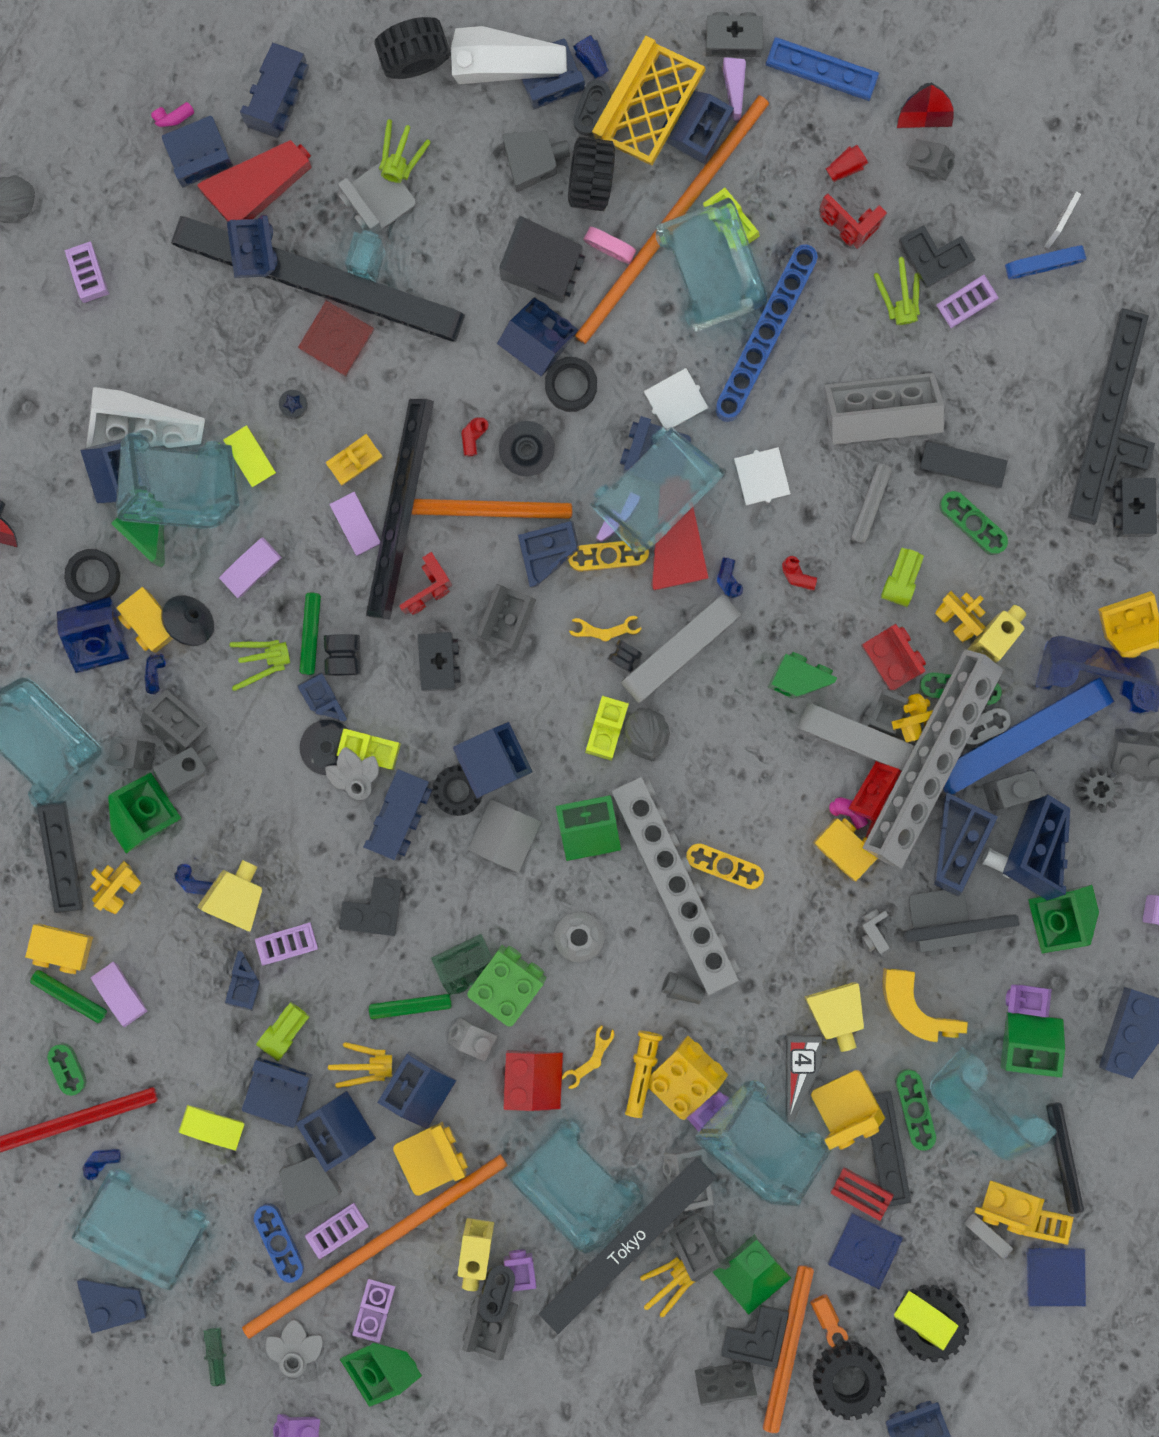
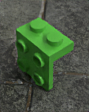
[467,945,547,1026]

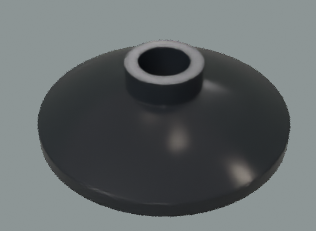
[499,421,554,477]
[161,595,214,646]
[300,720,349,775]

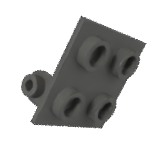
[695,1362,757,1406]

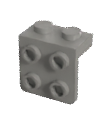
[338,162,416,236]

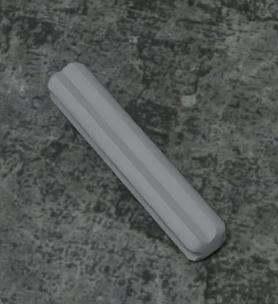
[851,463,892,544]

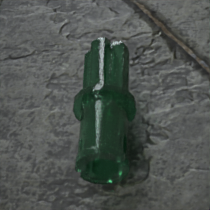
[203,1328,227,1387]

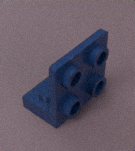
[522,38,585,110]
[162,116,233,188]
[242,1057,313,1128]

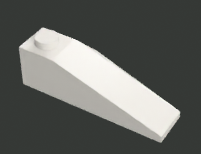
[451,26,567,84]
[86,387,205,452]

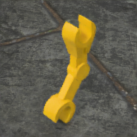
[569,616,642,642]
[562,1025,614,1089]

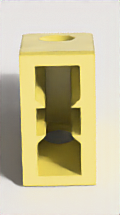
[967,605,1026,663]
[198,860,262,932]
[804,982,864,1052]
[457,1218,494,1291]

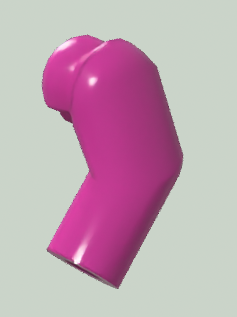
[151,102,194,127]
[829,797,869,830]

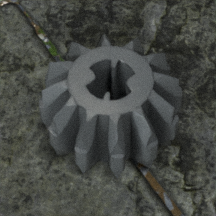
[1074,766,1123,813]

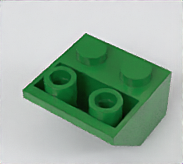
[768,652,837,699]
[555,795,621,861]
[1000,1012,1065,1078]

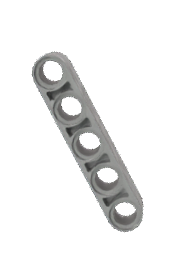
[621,594,742,704]
[797,703,915,771]

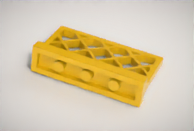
[592,36,706,166]

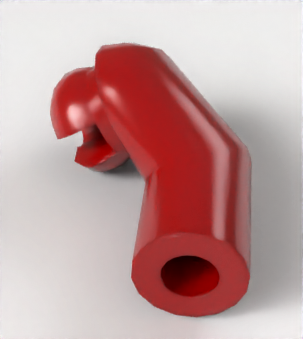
[461,417,489,457]
[782,556,817,591]

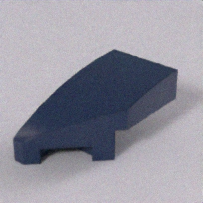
[297,672,347,722]
[225,951,260,1011]

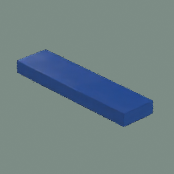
[766,37,879,101]

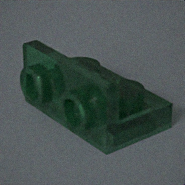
[431,934,493,995]

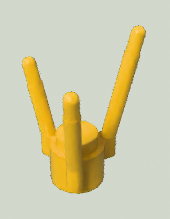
[327,1042,392,1088]
[640,1257,695,1317]

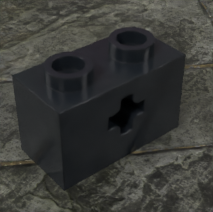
[1112,478,1157,537]
[418,632,461,692]

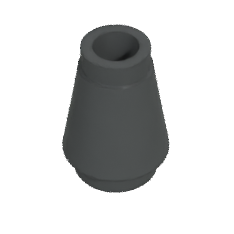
[661,972,705,1005]

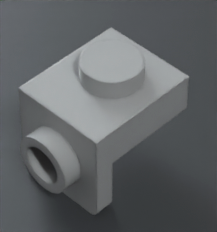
[859,908,890,954]
[447,1017,497,1061]

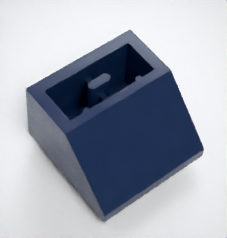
[657,88,734,164]
[497,297,579,377]
[80,436,151,503]
[453,722,533,798]
[377,1051,457,1129]
[296,1091,376,1172]

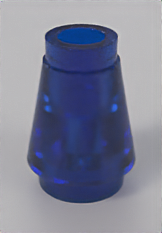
[573,35,609,79]

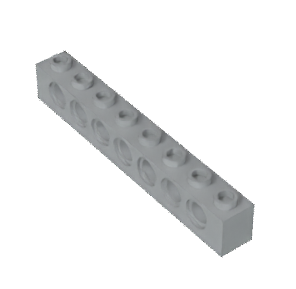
[863,649,1004,869]
[611,777,741,995]

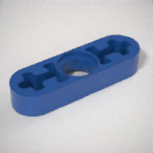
[1005,245,1087,280]
[254,1204,304,1283]

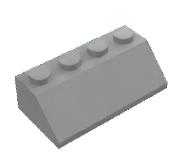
[824,373,944,444]

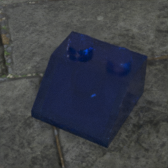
[57,597,129,674]

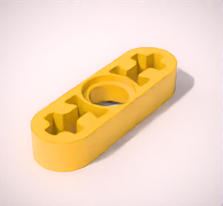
[568,540,649,572]
[686,843,764,889]

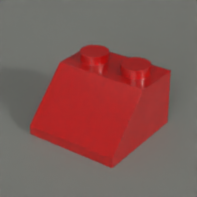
[504,1050,563,1111]

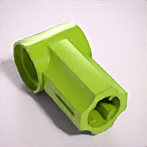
[881,548,924,608]
[256,1002,310,1062]

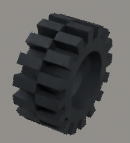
[432,765,482,816]

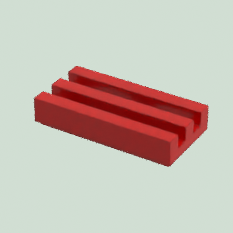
[831,1167,894,1221]

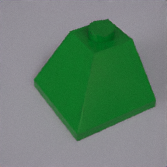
[111,503,165,568]
[108,772,181,854]
[1028,885,1099,954]
[713,1234,791,1315]
[340,1343,422,1407]

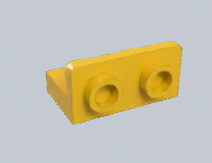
[974,1181,1045,1235]

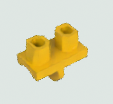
[325,434,383,486]
[935,590,986,642]
[892,693,933,742]
[90,860,141,914]

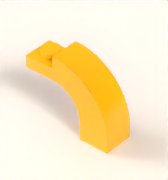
[883,968,968,1042]

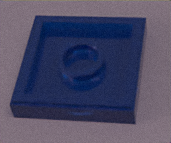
[827,1212,903,1289]
[1027,1248,1086,1306]

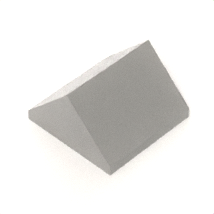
[468,799,541,873]

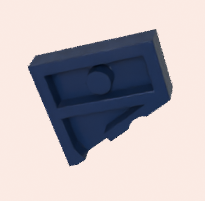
[518,521,579,588]
[77,1278,148,1334]

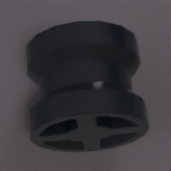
[607,640,642,673]

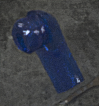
[174,864,212,895]

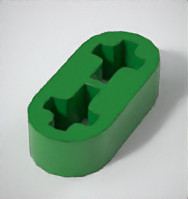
[47,1043,86,1096]

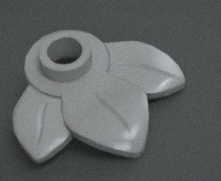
[325,747,379,800]
[266,1319,323,1378]

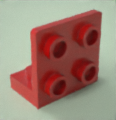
[819,193,887,249]
[399,552,452,616]
[861,623,926,690]
[848,761,902,822]

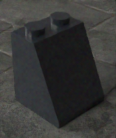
[499,216,586,303]

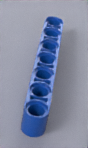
[715,244,818,422]
[943,677,1114,795]

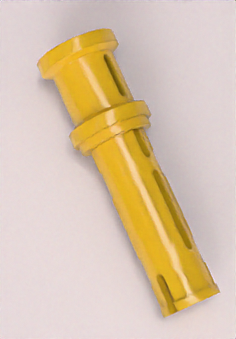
[625,1030,663,1118]

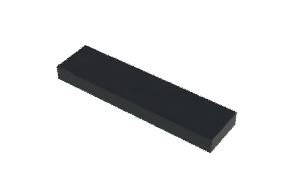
[36,800,84,913]
[903,914,1020,942]
[870,1090,911,1207]

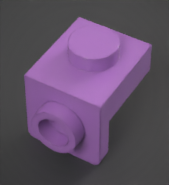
[1006,984,1052,1017]
[687,1091,737,1139]
[504,1249,536,1291]
[273,1414,320,1437]

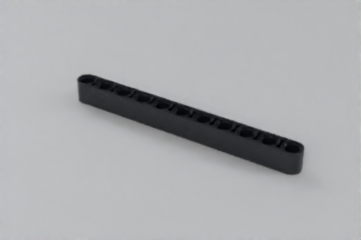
[171,216,465,342]

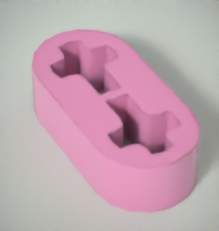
[583,227,636,264]

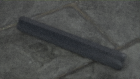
[1046,1102,1084,1214]

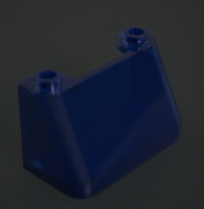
[1035,636,1159,715]

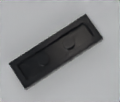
[919,441,1008,489]

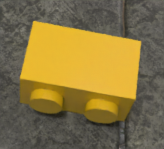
[116,587,173,653]
[812,818,878,882]
[25,924,93,974]

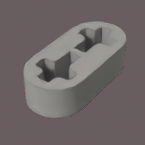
[966,708,1011,745]
[964,1213,1013,1259]

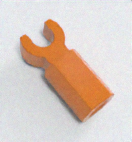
[810,1294,848,1347]

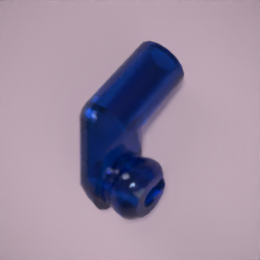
[717,557,743,598]
[144,653,166,694]
[82,1149,121,1180]

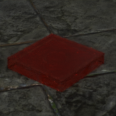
[298,300,374,377]

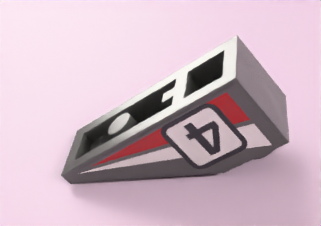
[785,1034,827,1122]

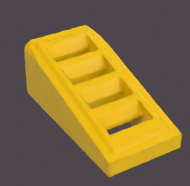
[1024,1209,1074,1245]

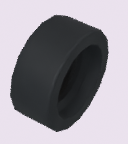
[545,357,597,412]
[64,549,120,603]

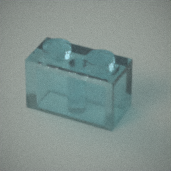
[345,230,385,282]

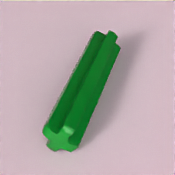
[299,592,321,675]
[30,970,107,1023]
[368,994,452,1019]

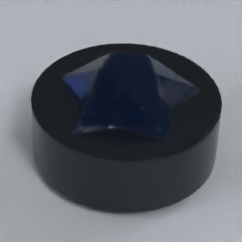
[279,390,308,419]

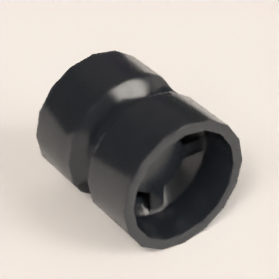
[324,634,361,676]

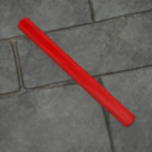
[0,1088,158,1152]

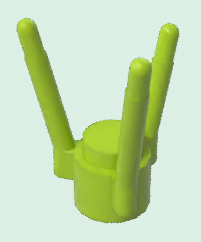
[379,119,431,183]
[874,257,920,325]
[229,640,291,691]

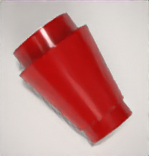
[825,145,868,182]

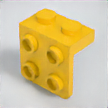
[1098,591,1159,658]
[648,1036,728,1120]
[811,1070,885,1150]
[393,1121,468,1196]

